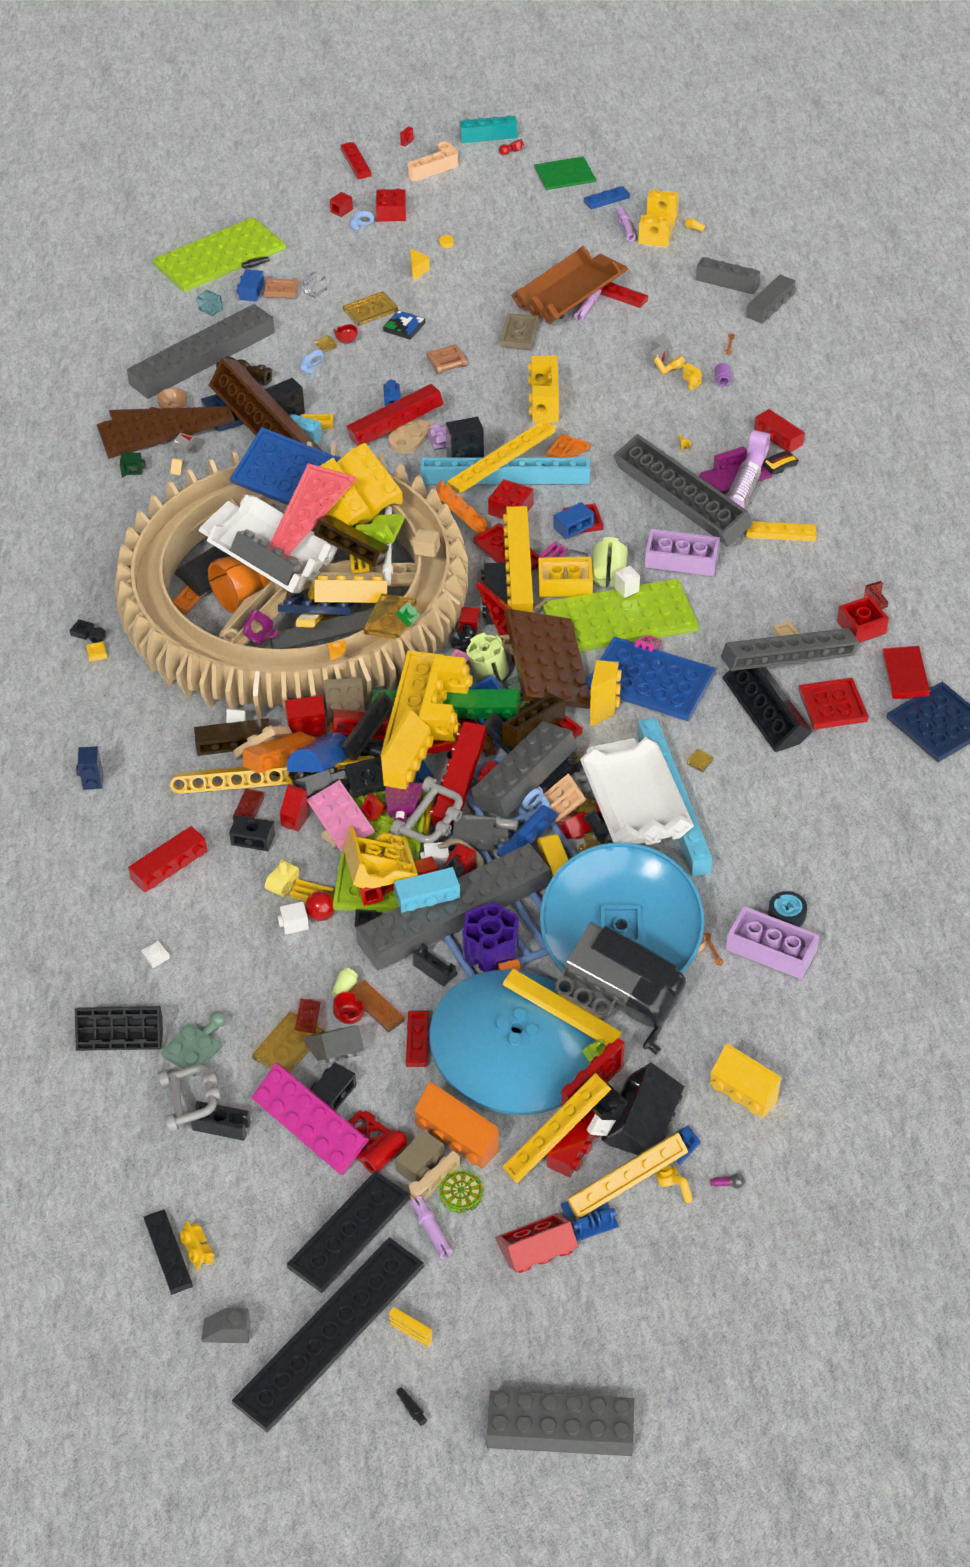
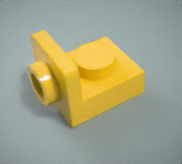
[683,363,702,390]

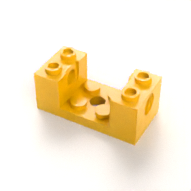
[638,190,679,247]
[528,355,559,422]
[419,655,473,741]

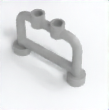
[391,776,463,843]
[158,1064,221,1133]

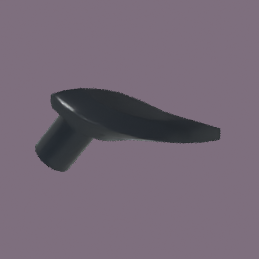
[643,1024,663,1055]

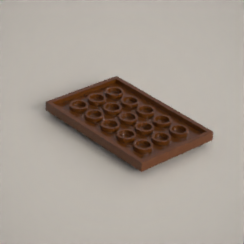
[504,609,591,709]

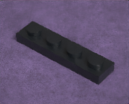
[341,692,394,760]
[143,1209,193,1295]

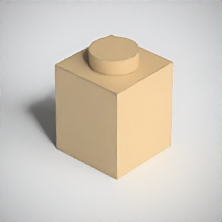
[411,529,440,557]

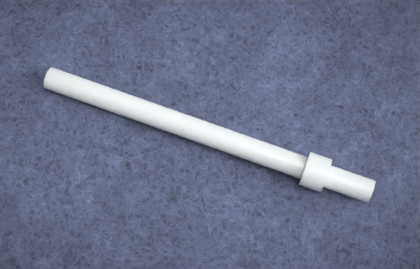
[382,506,393,585]

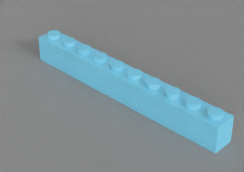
[421,458,590,485]
[637,718,712,877]

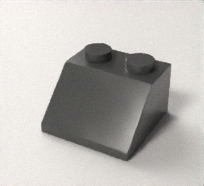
[303,1025,364,1064]

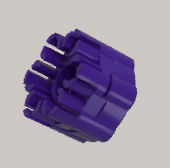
[462,902,519,972]

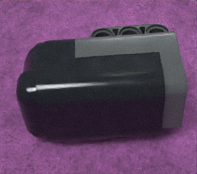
[555,921,686,1028]

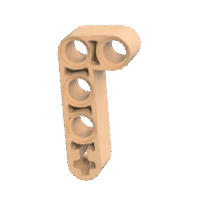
[407,141,458,181]

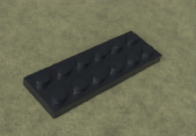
[287,1170,410,1293]

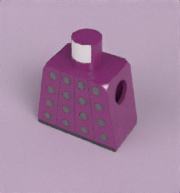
[386,782,424,823]

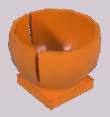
[208,556,271,613]

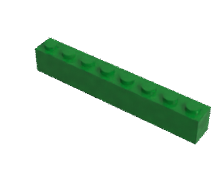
[371,689,522,720]

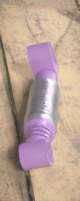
[727,430,770,509]

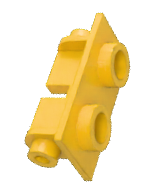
[180,1221,215,1271]

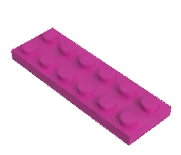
[251,1063,369,1175]

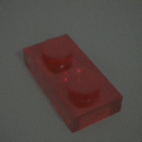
[233,789,264,822]
[295,999,321,1034]

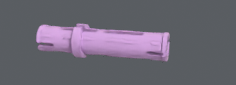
[616,207,636,242]
[574,289,601,321]
[410,1196,453,1259]

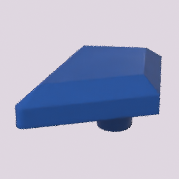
[670,1125,701,1165]

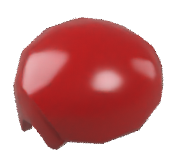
[333,324,359,343]
[305,890,335,922]
[333,992,364,1024]

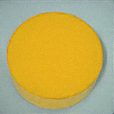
[439,235,454,248]

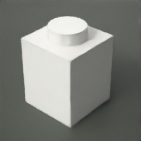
[615,566,640,598]
[420,842,449,870]
[277,902,309,935]

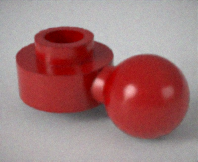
[499,139,524,155]

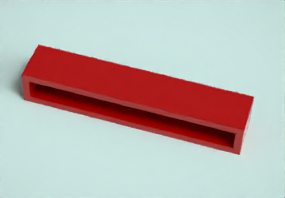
[346,384,444,446]
[430,721,487,830]

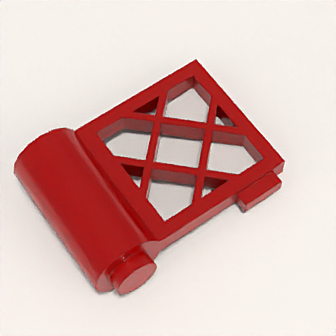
[348,1110,407,1173]

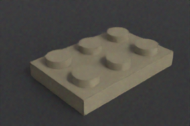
[500,313,539,349]
[324,677,365,726]

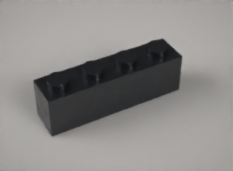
[481,562,507,625]

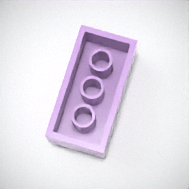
[645,529,720,576]
[726,906,820,980]

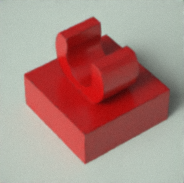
[361,793,387,821]

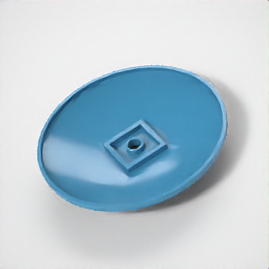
[540,842,704,973]
[429,970,596,1115]

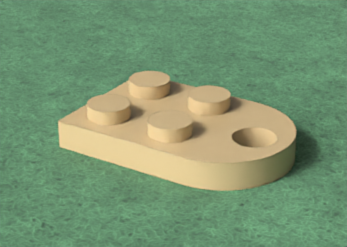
[389,418,435,454]
[233,725,292,760]

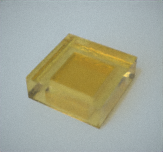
[315,335,337,353]
[687,749,713,772]

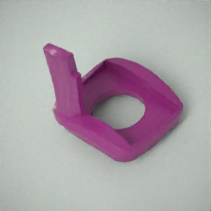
[243,609,279,644]

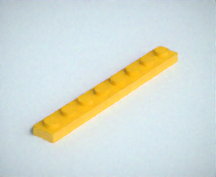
[447,419,556,494]

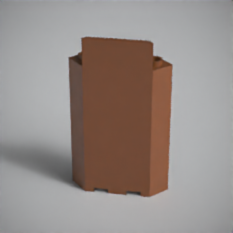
[511,246,629,324]

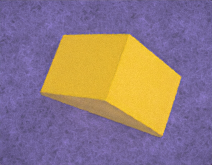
[410,249,430,280]

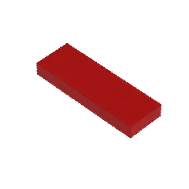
[406,1011,429,1067]

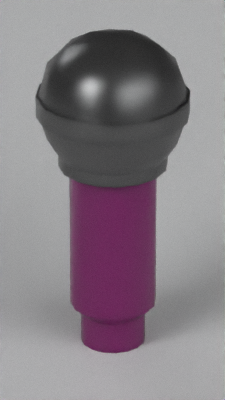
[710,1173,745,1189]

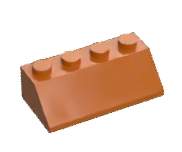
[414,1081,499,1169]

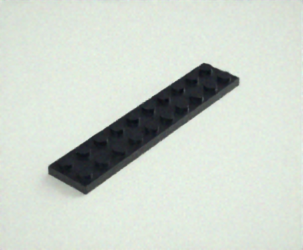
[232,1237,424,1433]

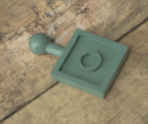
[161,1011,226,1077]

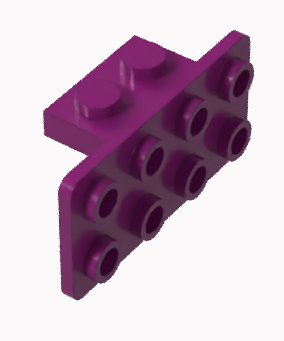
[699,446,772,493]

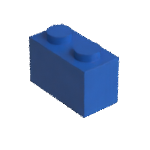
[236,269,265,302]
[553,502,594,539]

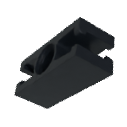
[191,1101,251,1141]

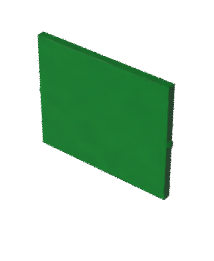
[534,156,596,190]

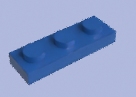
[584,186,630,210]

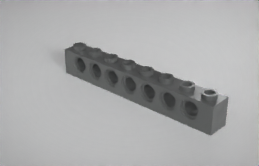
[721,628,859,671]

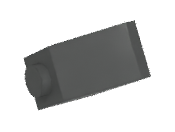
[202,1308,251,1343]

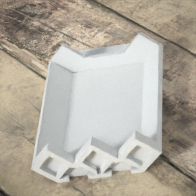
[199,495,338,593]
[580,737,694,845]

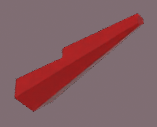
[476,581,515,664]

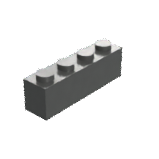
[696,257,760,295]
[746,274,796,324]
[229,529,303,585]

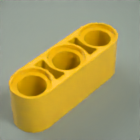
[537,833,568,879]

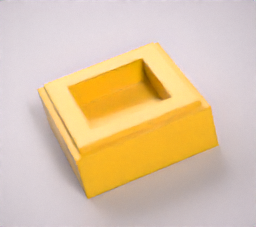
[86,641,107,662]

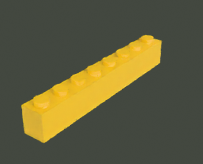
[503,506,533,613]

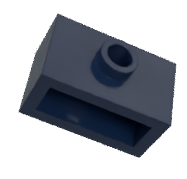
[76,746,103,790]

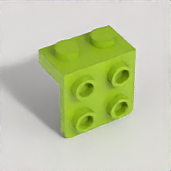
[355,514,405,544]

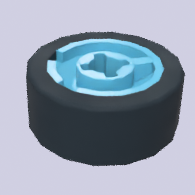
[768,891,807,927]

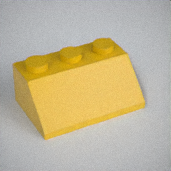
[538,557,593,597]
[590,660,622,726]
[710,1043,781,1118]

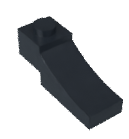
[537,752,582,794]

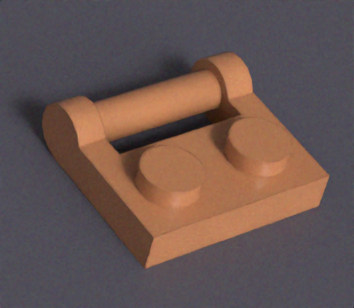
[264,277,299,298]
[427,344,467,374]

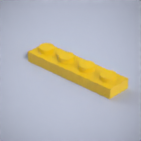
[746,521,816,541]

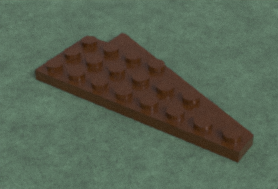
[96,406,235,459]

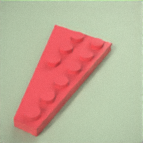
[270,463,357,556]

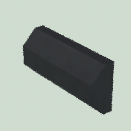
[175,546,231,596]
[75,1006,163,1051]

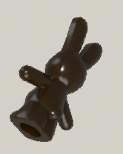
[216,356,272,386]

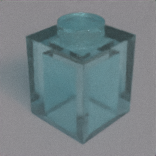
[197,290,223,316]

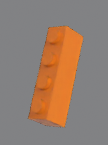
[243,732,316,773]

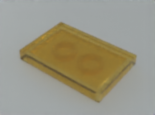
[343,291,398,326]
[364,593,417,639]
[252,1011,324,1073]

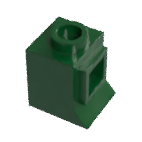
[120,452,146,478]

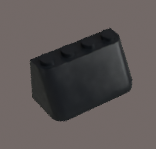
[601,1062,685,1155]

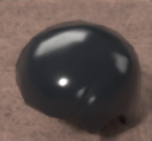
[451,625,477,652]

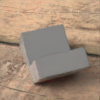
[650,333,666,368]
[172,433,205,452]

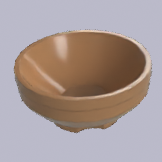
[157,388,187,408]

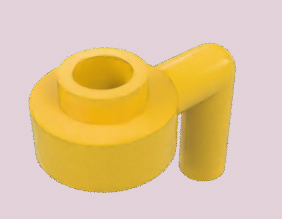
[653,355,685,374]
[656,1165,693,1203]

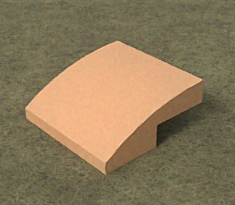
[543,774,587,824]

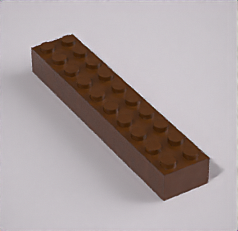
[209,358,323,451]

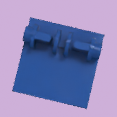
[560,1201,619,1242]

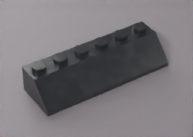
[722,667,813,752]

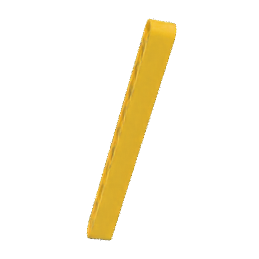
[170,756,375,794]

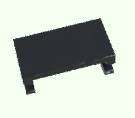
[413,944,458,987]
[584,1077,628,1120]

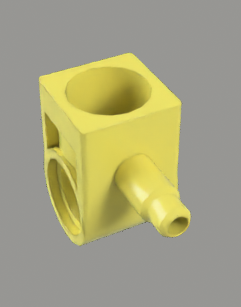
[265,860,300,898]

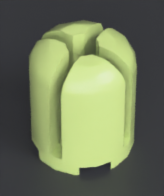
[592,537,628,588]
[466,633,509,682]

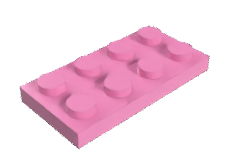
[307,780,375,852]

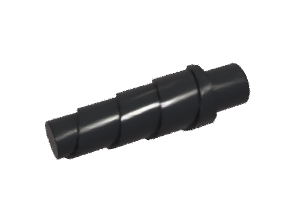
[242,256,269,269]
[396,1387,427,1426]

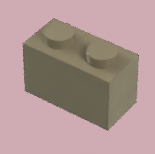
[395,1130,445,1182]

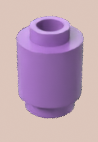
[714,363,732,387]

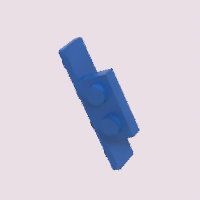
[497,805,558,857]

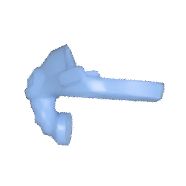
[350,211,374,231]
[300,350,324,374]
[522,786,550,809]

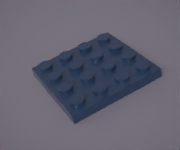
[278,594,361,615]
[886,681,970,762]

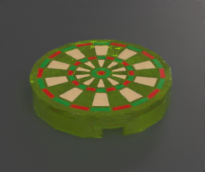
[439,1171,484,1213]

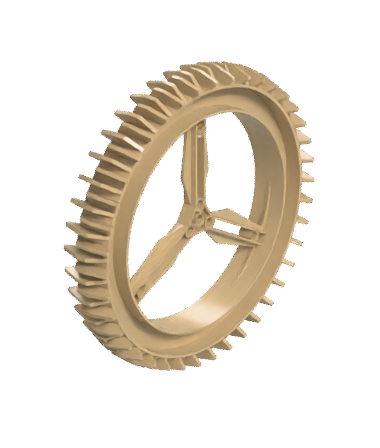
[114,442,468,720]

